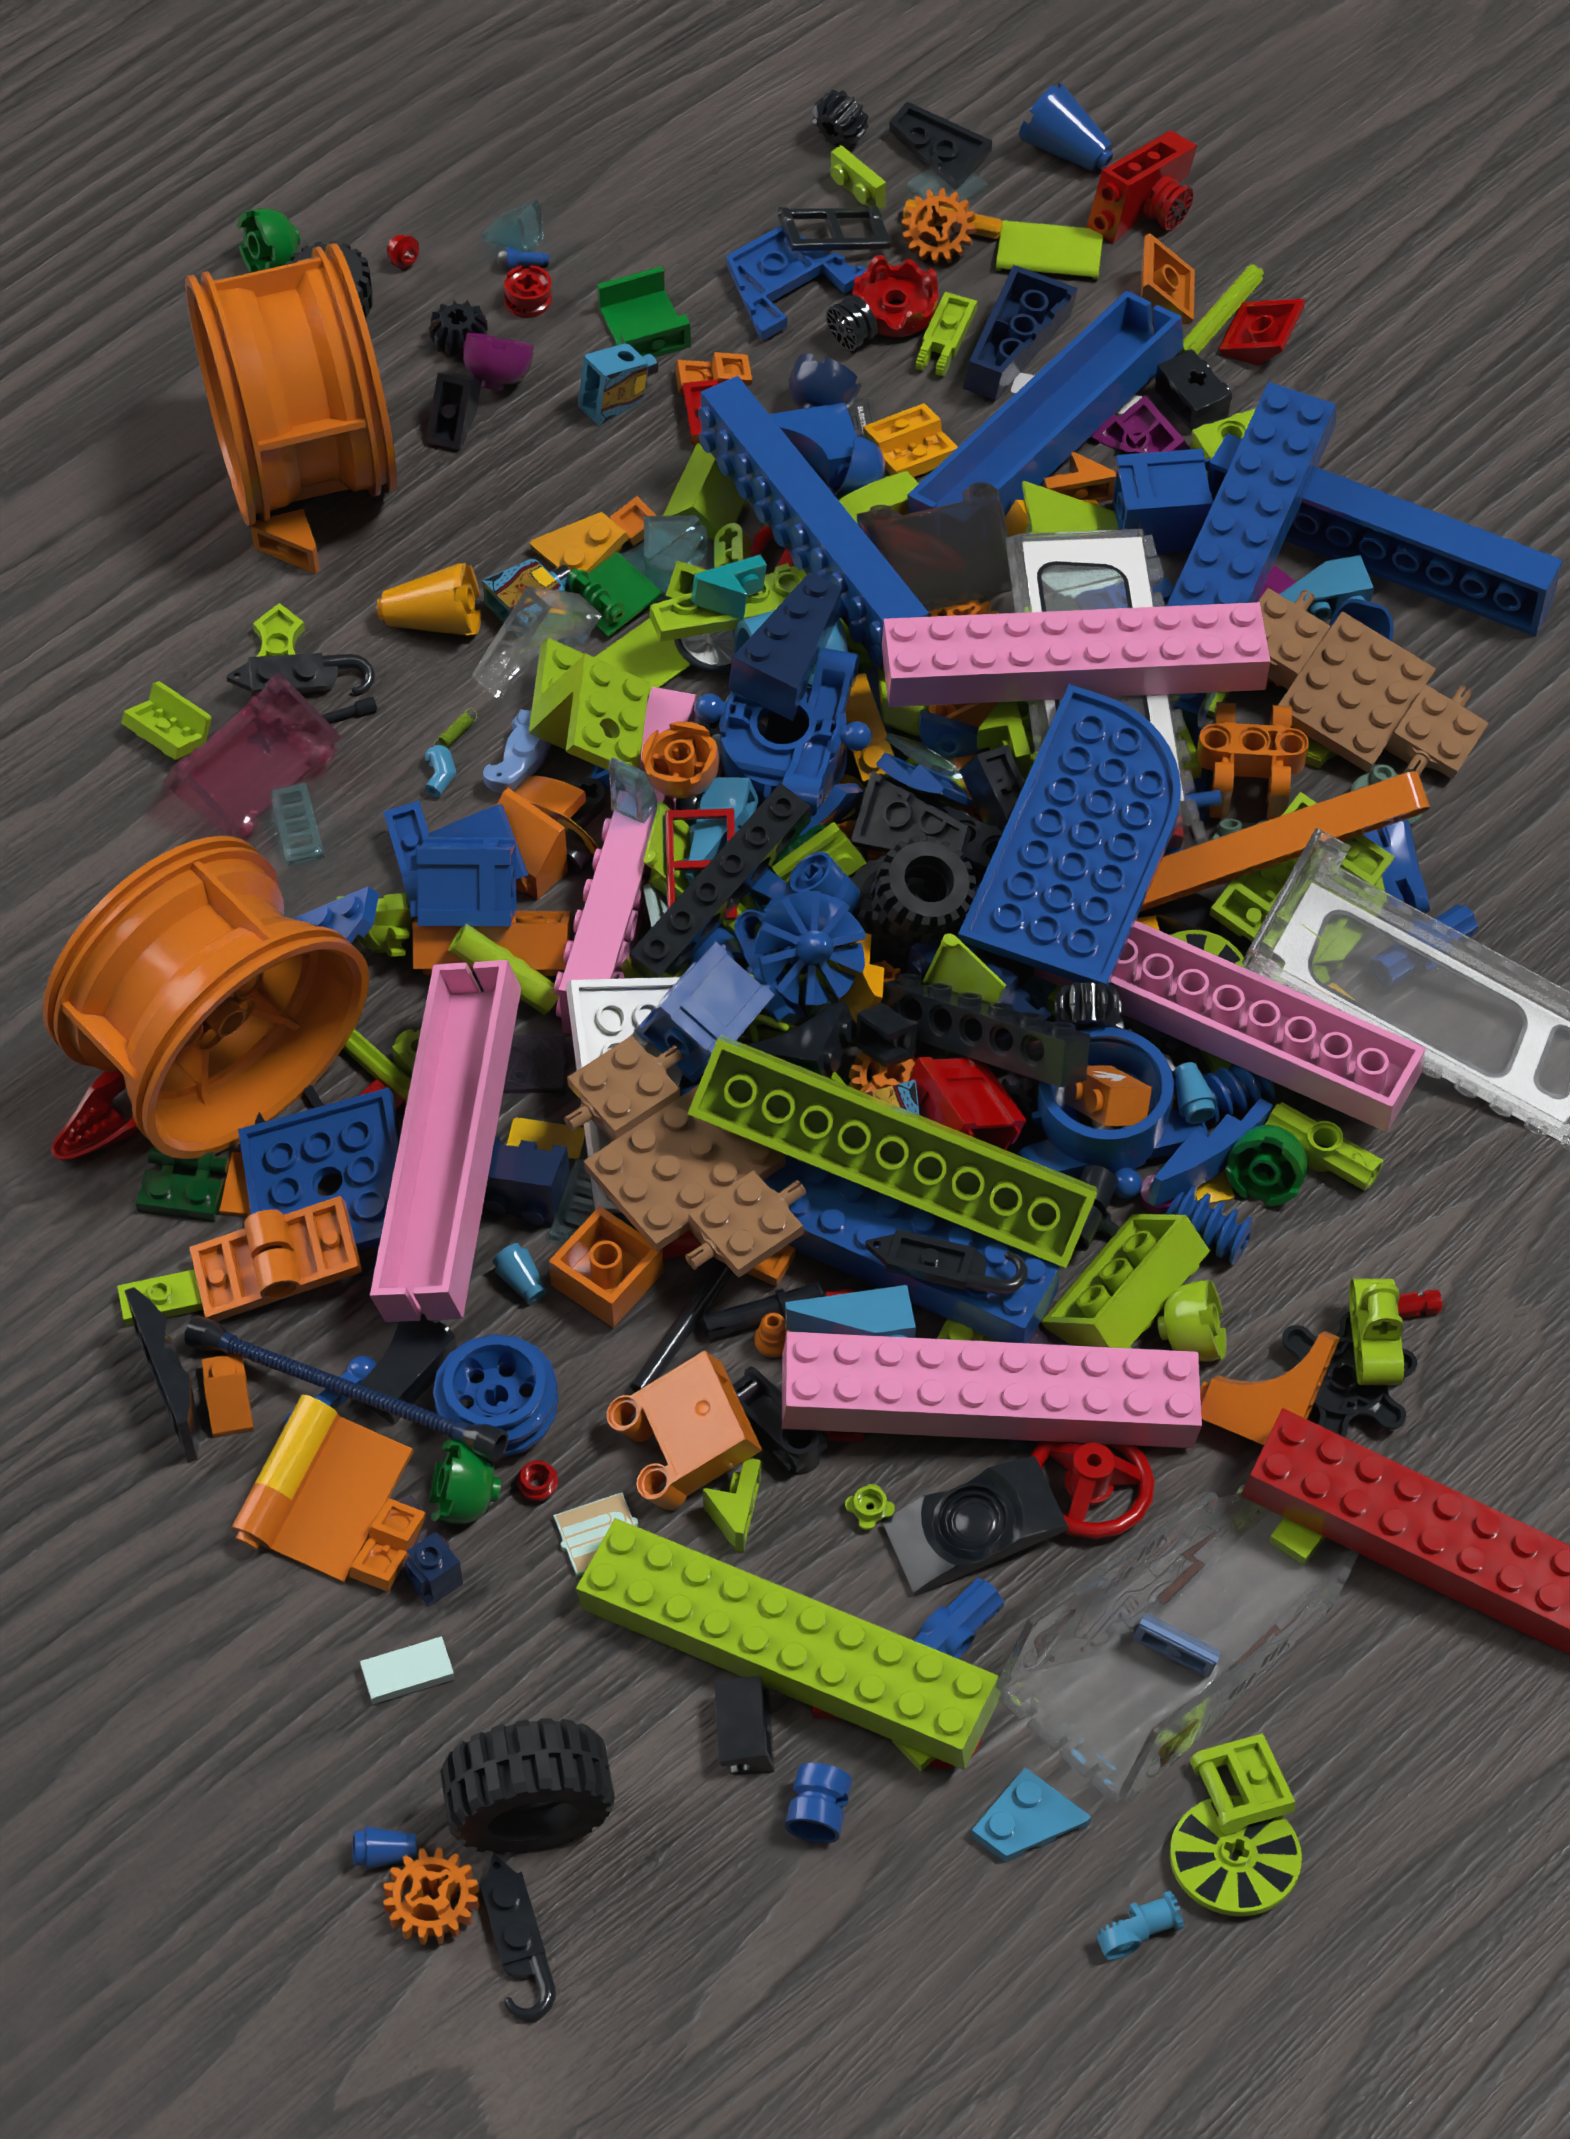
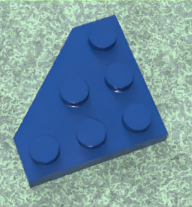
[292,886,379,943]

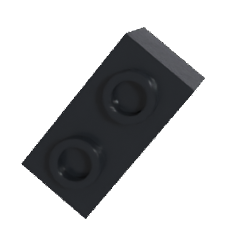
[1155,349,1232,432]

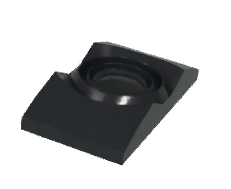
[125,1287,200,1463]
[882,1456,1069,1596]

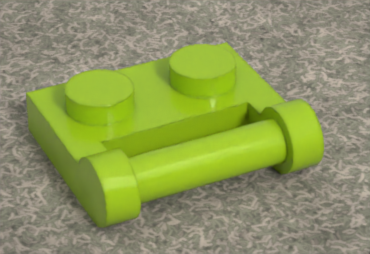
[1190,1733,1295,1835]

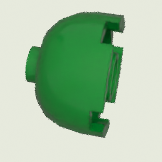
[237,208,301,273]
[1225,1124,1307,1206]
[430,1439,501,1525]

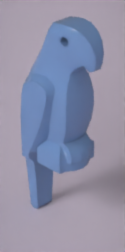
[483,709,552,793]

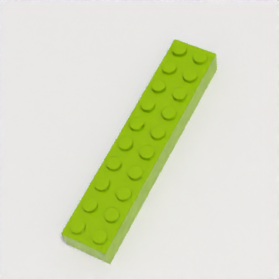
[687,1035,1097,1268]
[576,1518,1001,1770]

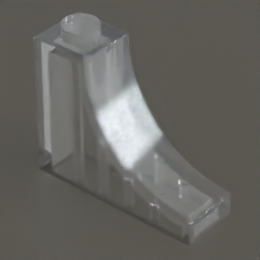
[472,586,602,698]

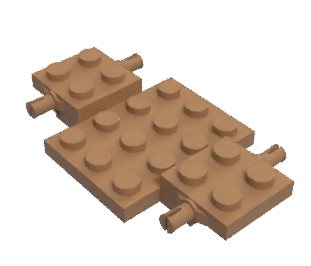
[1258,588,1489,780]
[564,1035,806,1278]

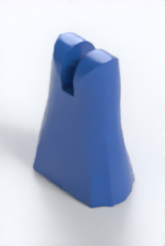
[1363,819,1430,922]

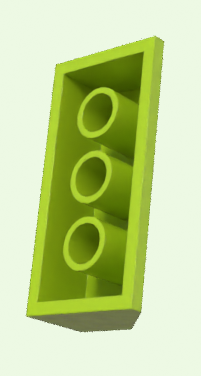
[1041,1214,1210,1349]

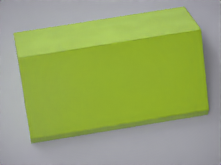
[660,443,747,540]

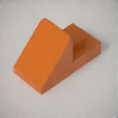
[1043,452,1116,503]
[201,1354,254,1438]

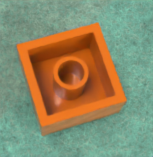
[548,1206,664,1328]

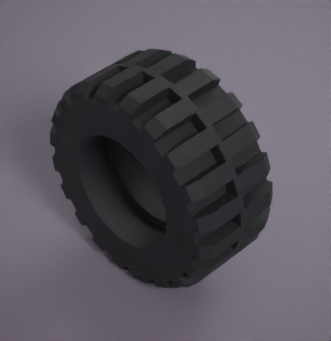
[440,1718,615,1854]

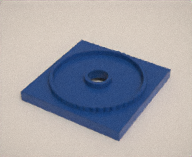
[238,1087,400,1251]

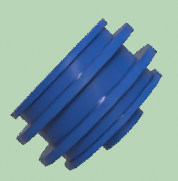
[433,1334,559,1458]

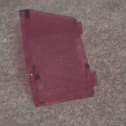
[164,672,342,839]

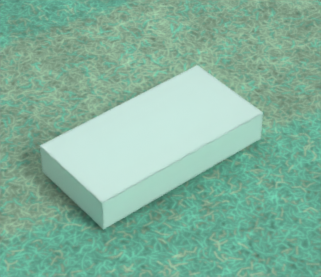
[360,1636,455,1704]

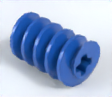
[1203,1064,1276,1124]
[1166,1185,1253,1265]

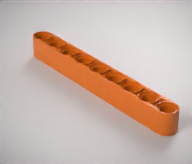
[1140,771,1431,912]

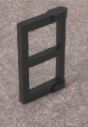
[778,206,891,251]

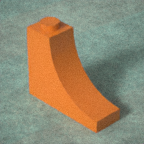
[1200,1331,1340,1445]

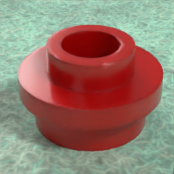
[387,235,419,269]
[517,1460,558,1501]

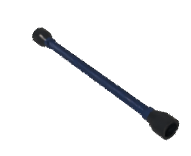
[184,1315,509,1462]

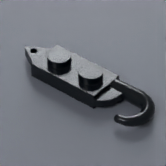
[226,653,375,697]
[865,1229,1028,1295]
[479,1854,556,2021]

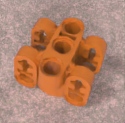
[1196,702,1309,819]

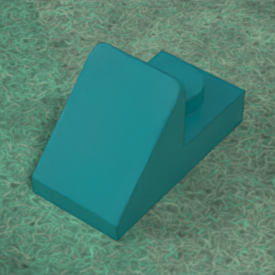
[691,555,767,619]

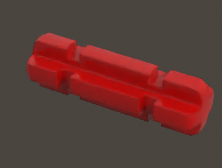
[1398,1289,1443,1318]

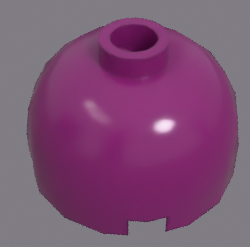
[463,333,534,391]

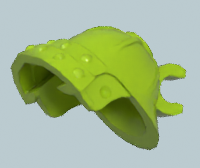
[336,893,414,956]

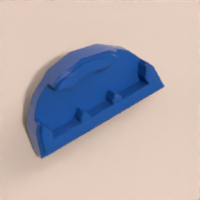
[918,710,983,758]

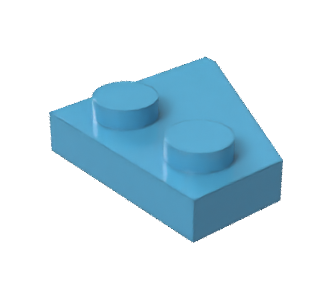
[971,1767,1091,1863]

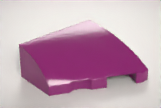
[1091,395,1190,454]

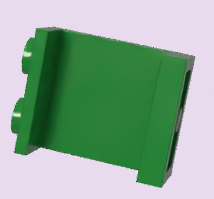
[597,266,691,358]

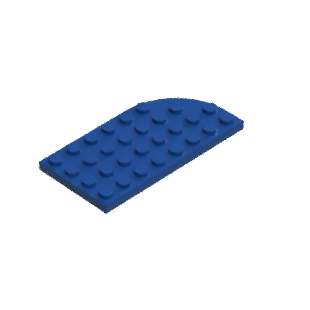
[958,684,1181,988]

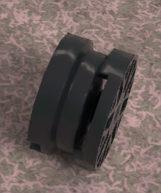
[826,295,878,351]

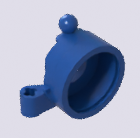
[694,647,872,812]
[1017,1027,1209,1199]

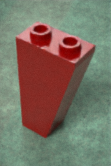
[1086,130,1198,243]

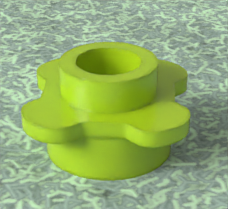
[845,1484,895,1530]

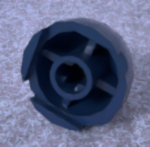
[789,354,861,409]

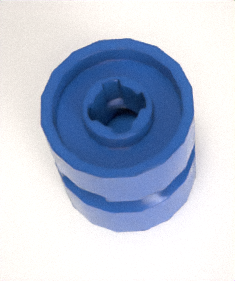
[789,852,861,914]
[785,1763,852,1843]

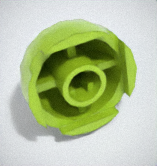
[1158,1280,1227,1362]

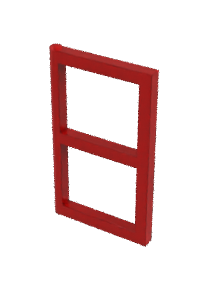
[665,808,738,920]

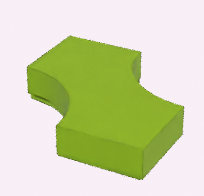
[253,603,305,657]

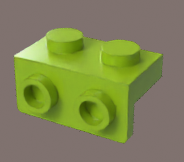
[121,681,212,760]

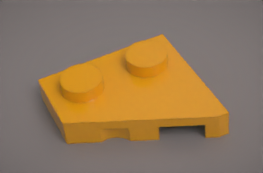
[529,512,629,573]

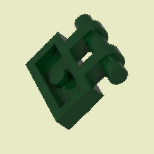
[136,1147,229,1222]

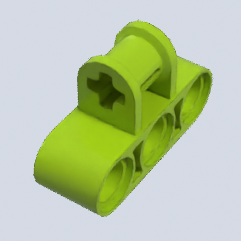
[1349,1278,1404,1385]

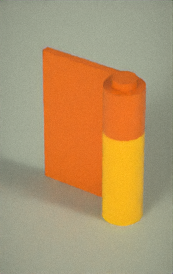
[231,1395,414,1584]

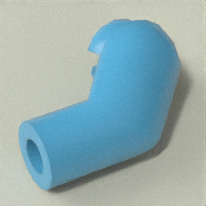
[424,745,456,798]

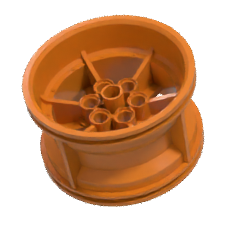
[185,243,397,526]
[43,836,369,1159]

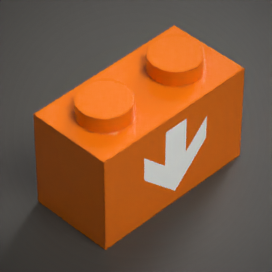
[1065,1066,1152,1126]

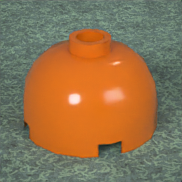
[642,722,719,799]

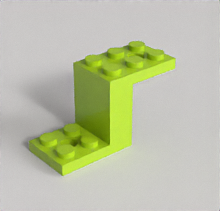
[528,638,650,780]

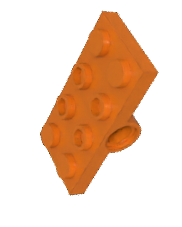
[190,1195,362,1321]

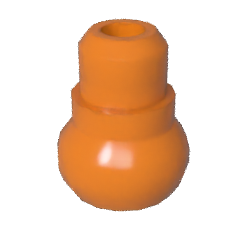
[754,1313,791,1358]

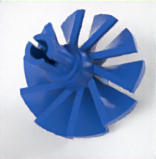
[753,891,866,1005]

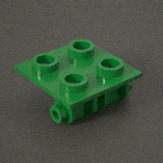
[565,551,663,637]

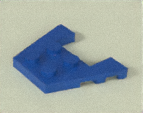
[726,225,867,341]

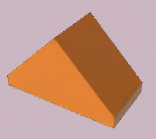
[250,509,319,574]

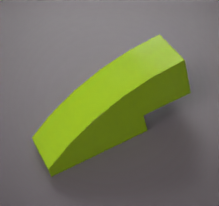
[839,471,919,534]

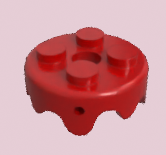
[853,255,939,337]

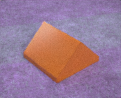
[1141,233,1195,324]

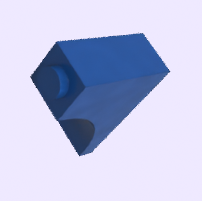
[769,402,857,488]

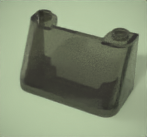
[857,482,1018,611]

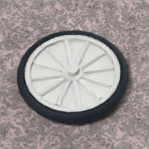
[674,630,734,673]

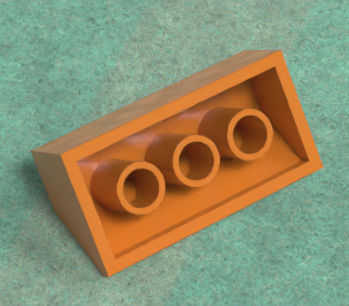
[413,911,572,976]

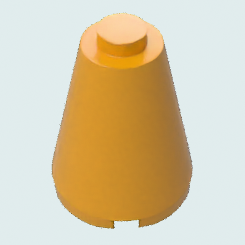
[377,563,481,636]

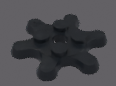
[1282,1312,1417,1438]

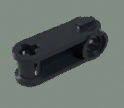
[732,1366,828,1474]

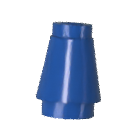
[352,1826,417,1870]

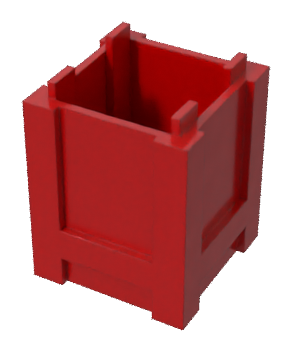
[909,1057,1026,1150]

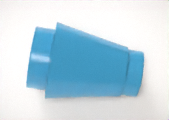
[1174,1062,1217,1124]
[492,1243,548,1305]

